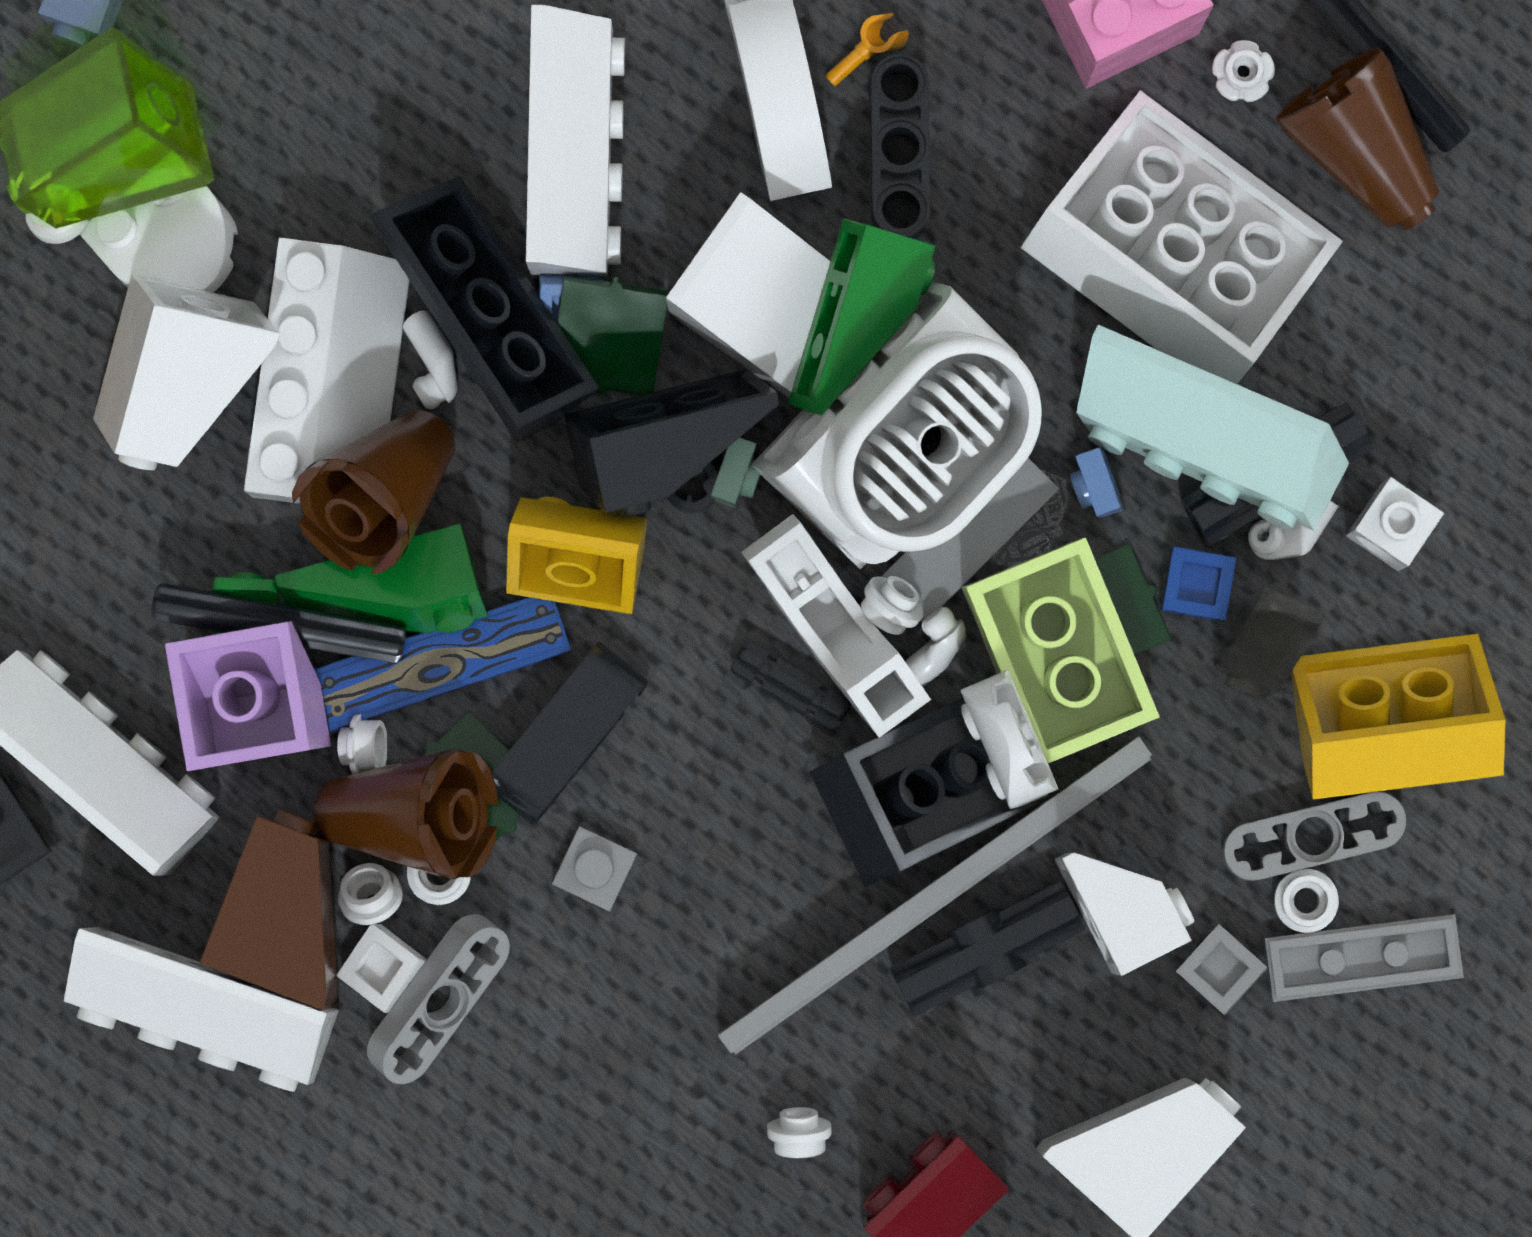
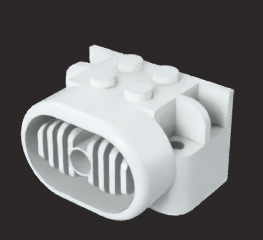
[752,281,1042,569]

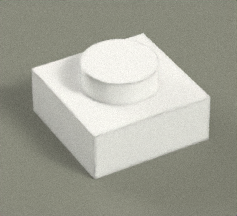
[336,924,427,1013]

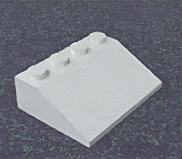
[1021,90,1343,384]

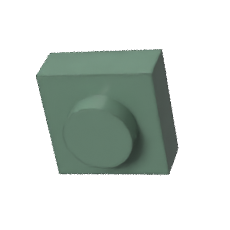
[711,438,761,508]

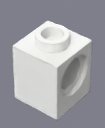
[1346,477,1444,571]

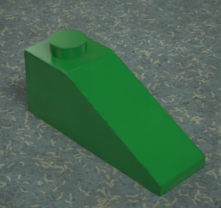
[788,218,935,415]
[275,523,488,634]

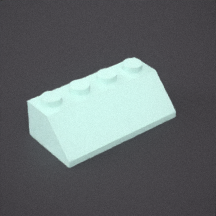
[1076,325,1349,531]

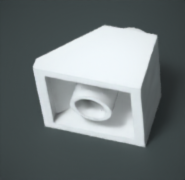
[1054,853,1194,976]

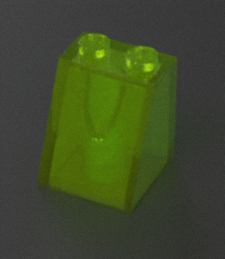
[0,27,214,229]

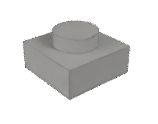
[552,826,637,912]
[1176,924,1268,1015]

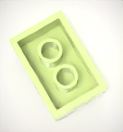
[961,537,1160,763]

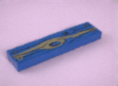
[314,597,572,732]

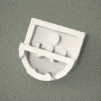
[80,149,238,293]
[961,670,1059,809]

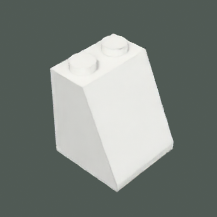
[666,192,830,398]
[93,274,280,470]
[1035,1078,1246,1237]

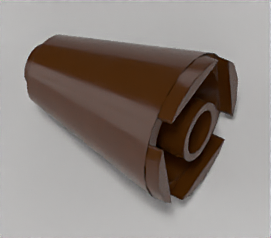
[1276,47,1439,230]
[292,410,455,574]
[313,749,498,879]

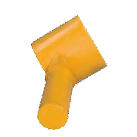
[825,13,909,87]

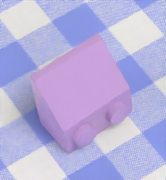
[165,621,331,771]

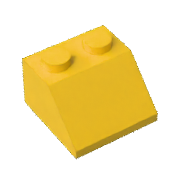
[506,497,647,614]

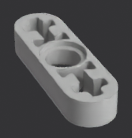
[1222,792,1406,881]
[367,914,510,1084]

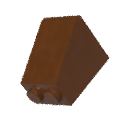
[200,809,339,1010]

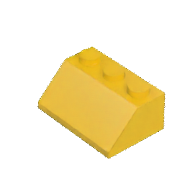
[1289,634,1506,800]

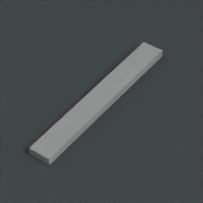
[718,737,1152,1055]

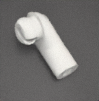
[403,310,458,409]
[1248,501,1339,560]
[905,607,967,687]

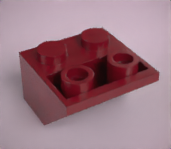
[861,1130,1009,1237]

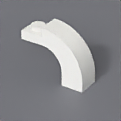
[724,0,832,201]
[741,514,931,738]

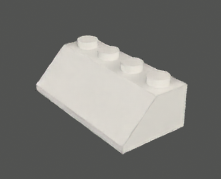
[526,5,625,281]
[244,237,410,504]
[0,650,220,876]
[64,927,339,1092]

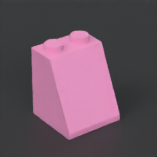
[1042,0,1214,89]

